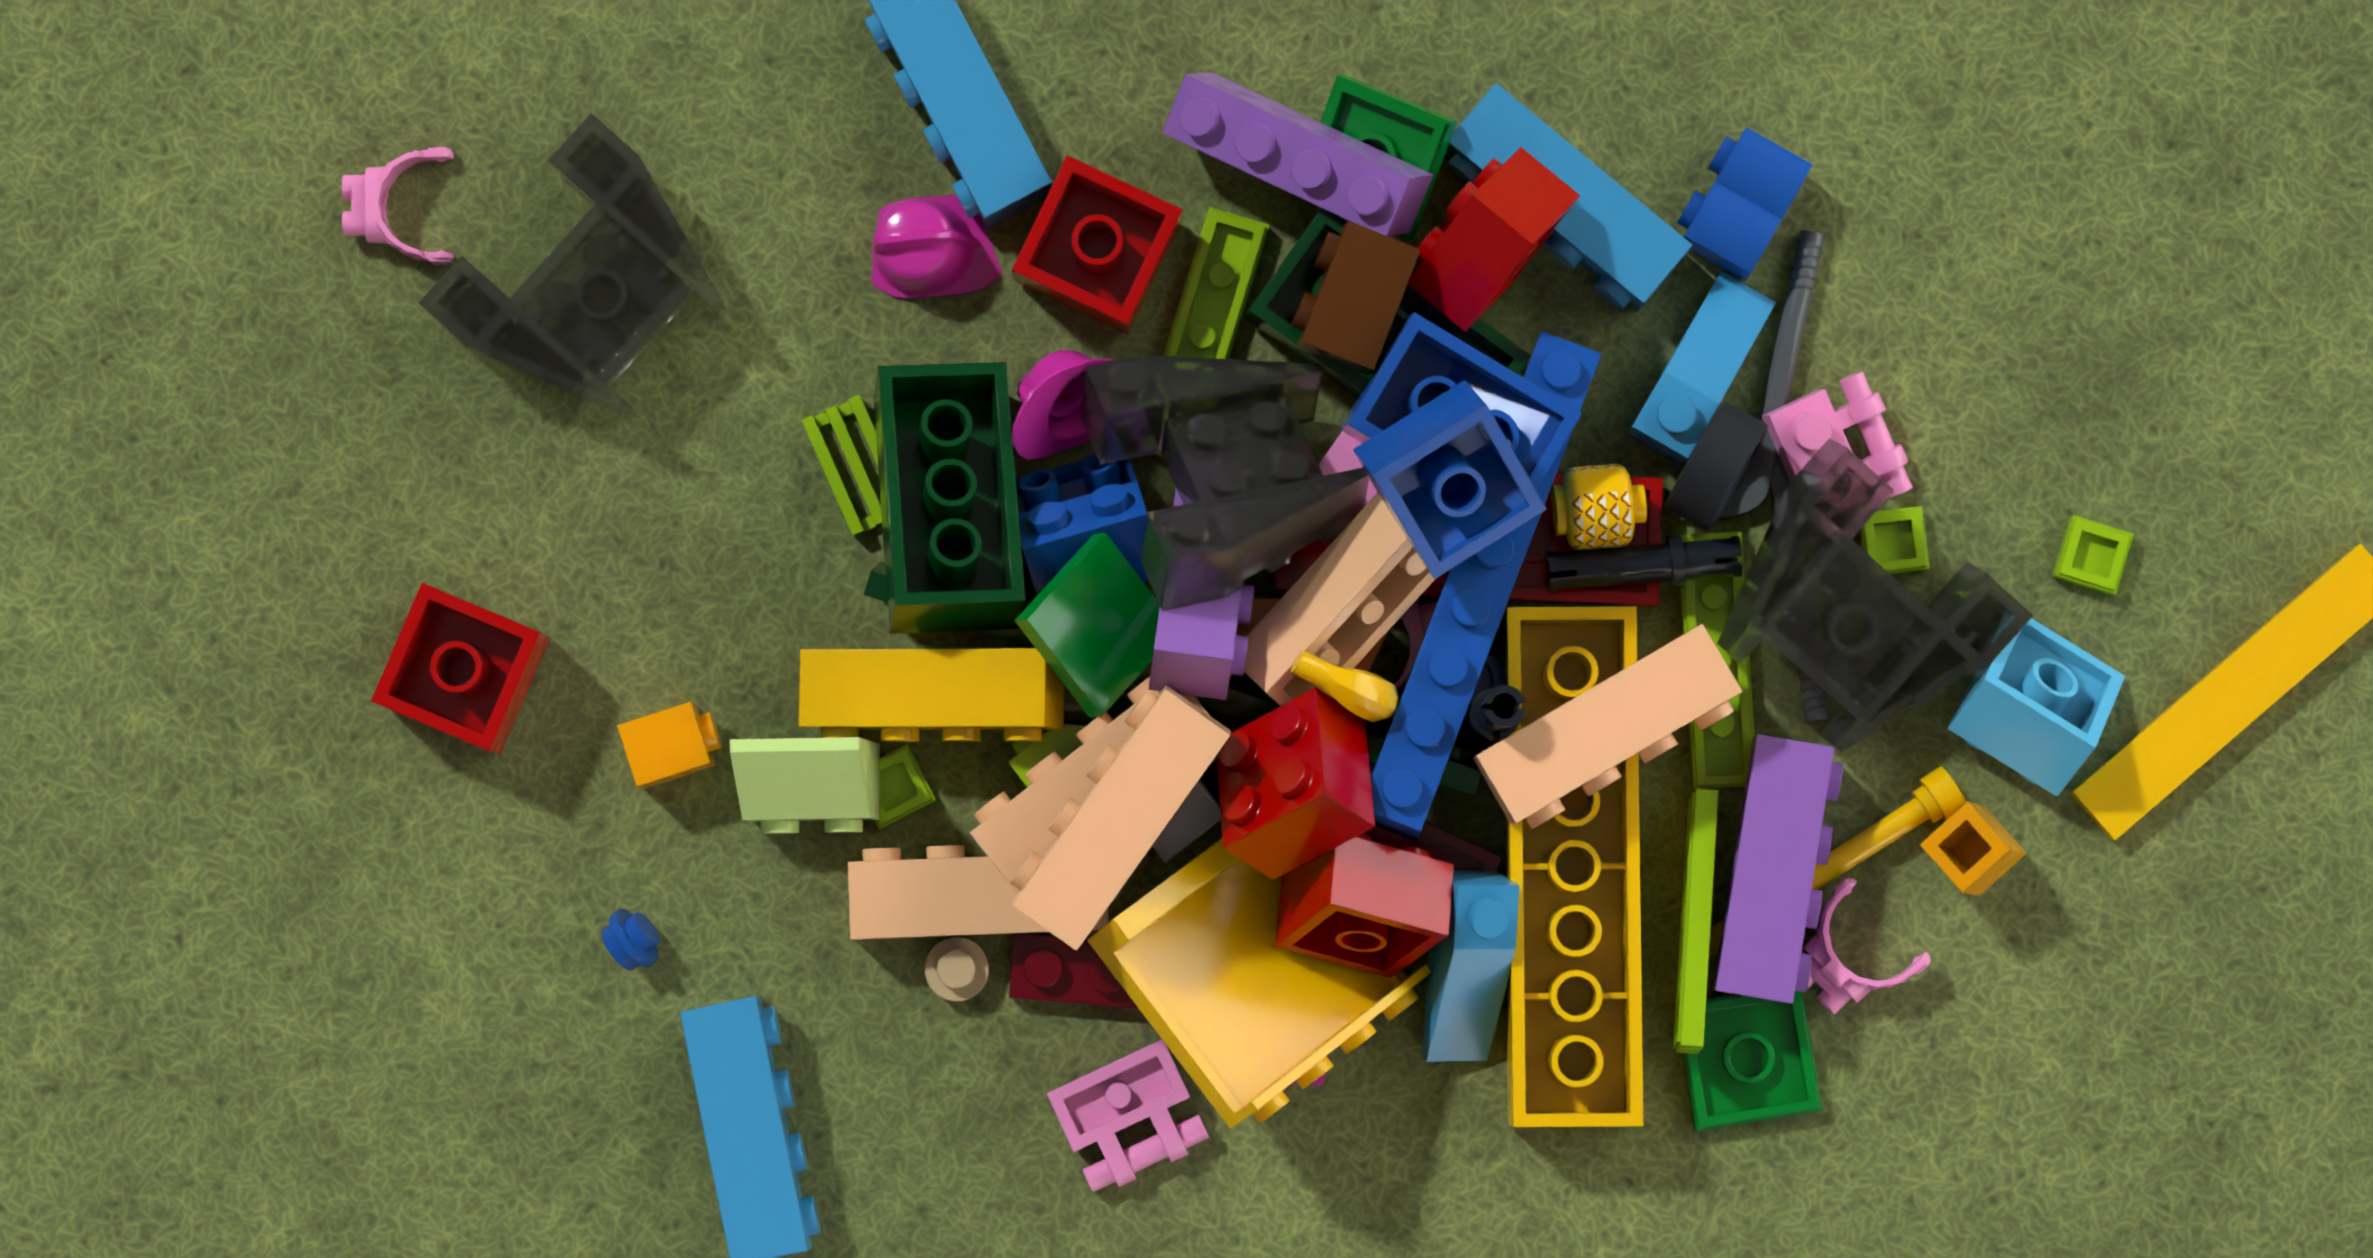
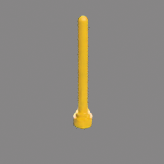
[1709,766,1966,958]

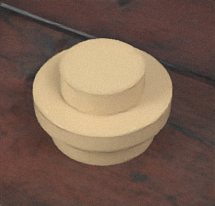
[925,937,989,1001]

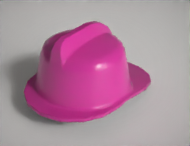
[871,195,1002,299]
[1012,350,1130,460]

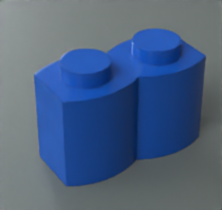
[1677,127,1813,281]

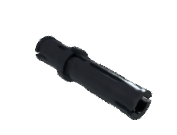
[1545,536,1743,593]
[1456,685,1525,751]

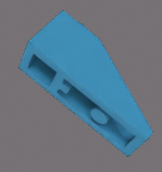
[1626,271,1776,466]
[1422,870,1519,1062]

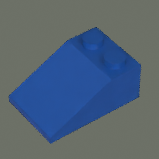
[1340,312,1582,491]

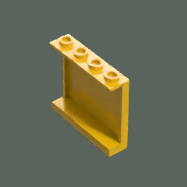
[1087,839,1432,1129]

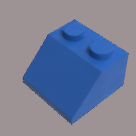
[1353,380,1547,579]

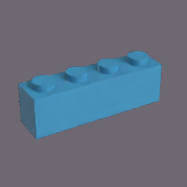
[863,0,1052,229]
[1446,83,1692,312]
[680,996,821,1258]

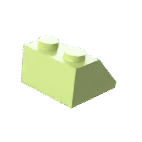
[730,737,880,834]

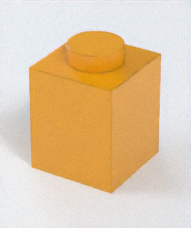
[617,702,722,789]
[1920,801,2027,896]

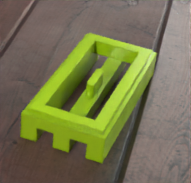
[801,394,882,537]

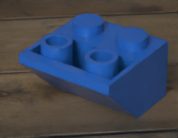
[1016,447,1164,596]

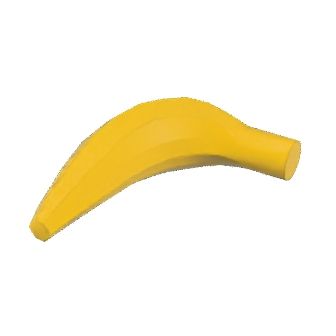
[1291,650,1400,722]

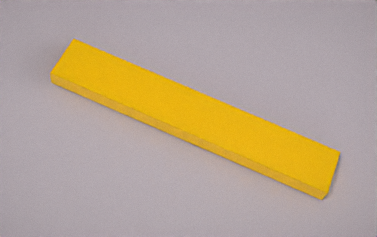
[2070,543,2373,841]

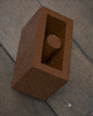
[1291,221,1421,375]

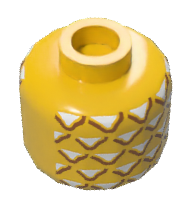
[1551,464,1647,550]

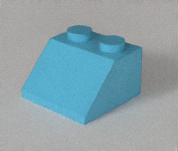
[1947,609,2125,796]

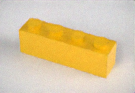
[799,648,1064,742]

